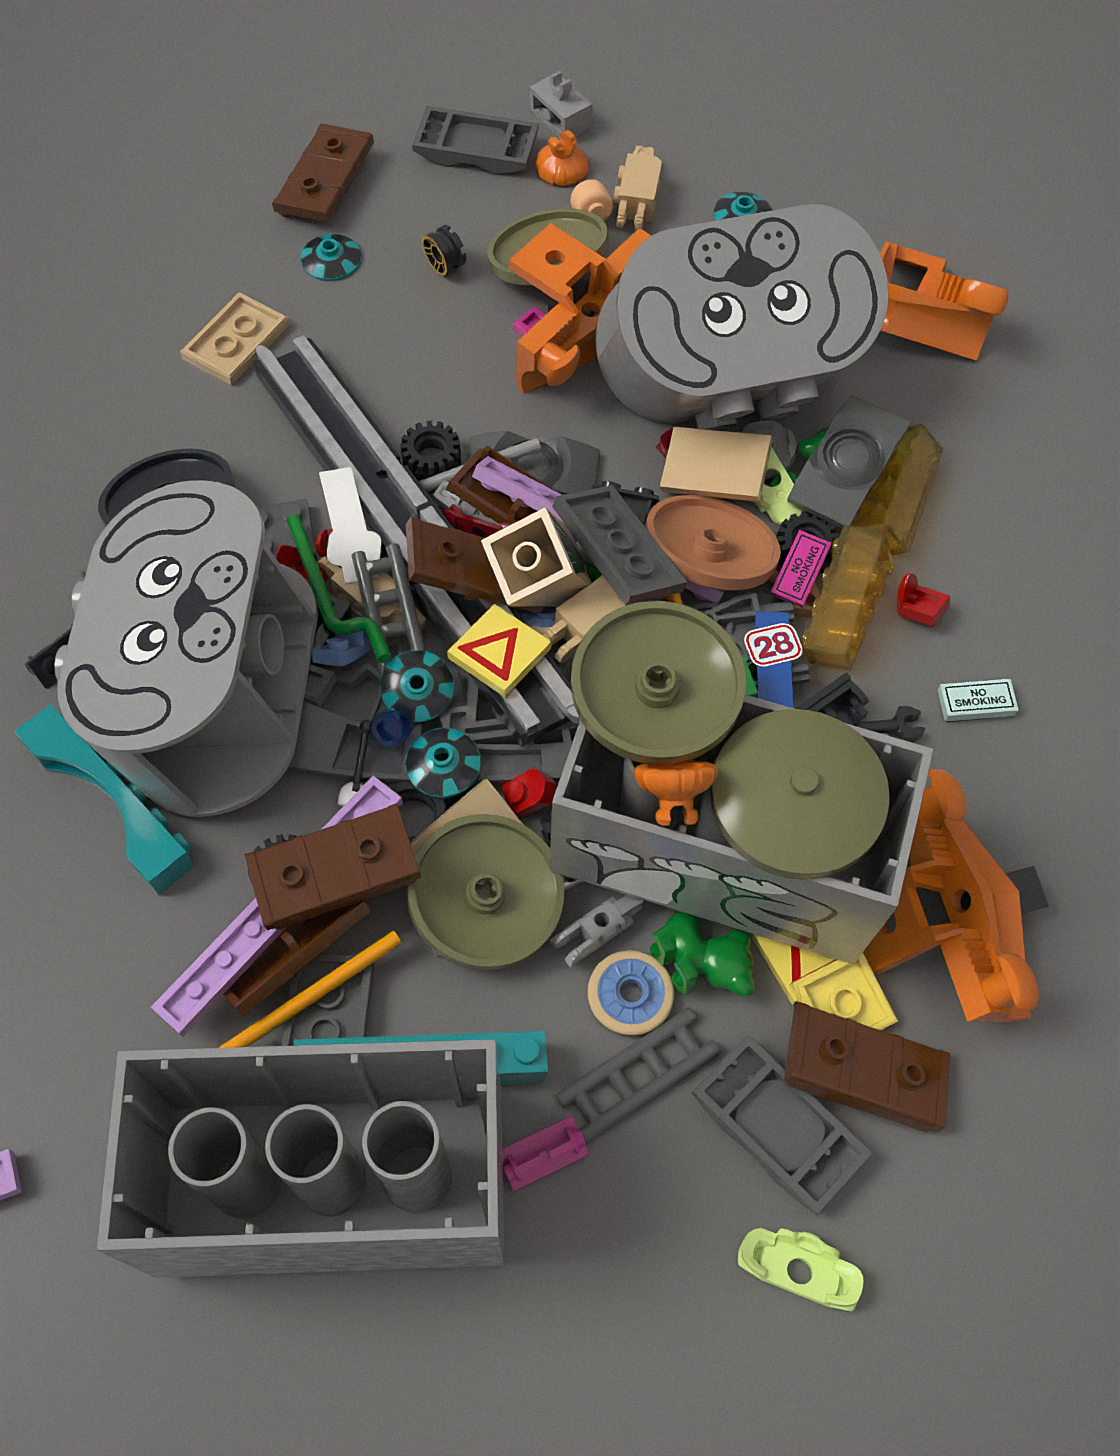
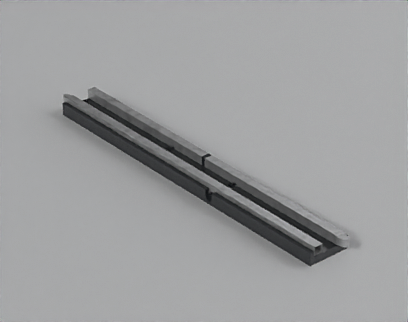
[253,335,580,747]

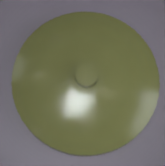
[487,208,609,285]
[571,601,746,765]
[710,709,889,880]
[406,814,564,970]

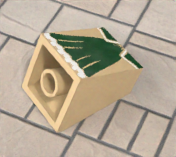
[481,507,593,606]

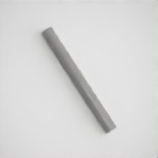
[419,437,542,492]

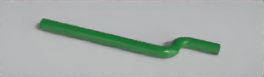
[287,514,391,664]

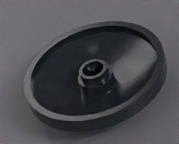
[98,449,235,527]

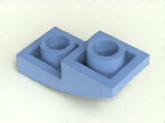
[312,631,372,667]

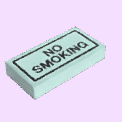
[937,679,1019,722]

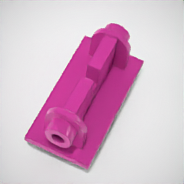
[503,1115,589,1191]

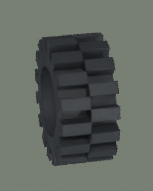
[400,420,461,481]
[777,512,839,574]

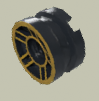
[422,225,467,276]

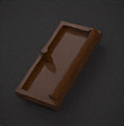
[272,123,374,222]
[446,446,578,542]
[406,517,545,614]
[245,803,422,931]
[222,901,371,1018]
[784,1002,950,1132]

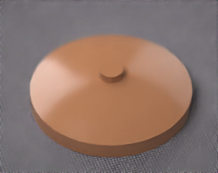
[645,495,781,590]

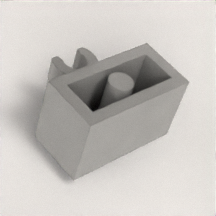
[530,71,593,139]

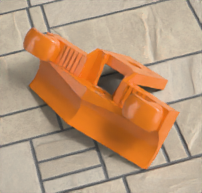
[509,223,651,394]
[879,241,1009,361]
[863,769,1039,1022]

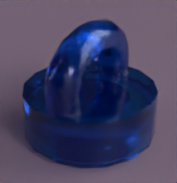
[371,708,413,748]

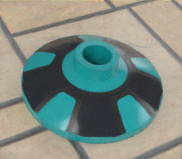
[713,191,772,221]
[301,234,361,281]
[380,650,454,722]
[406,728,481,798]

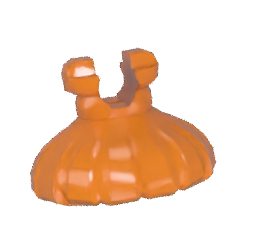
[535,130,589,186]
[634,761,718,826]

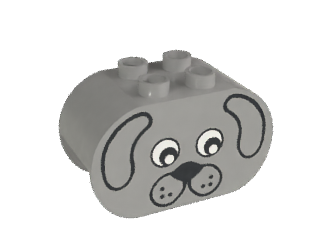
[596,204,889,431]
[54,480,318,817]

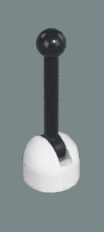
[337,719,374,806]

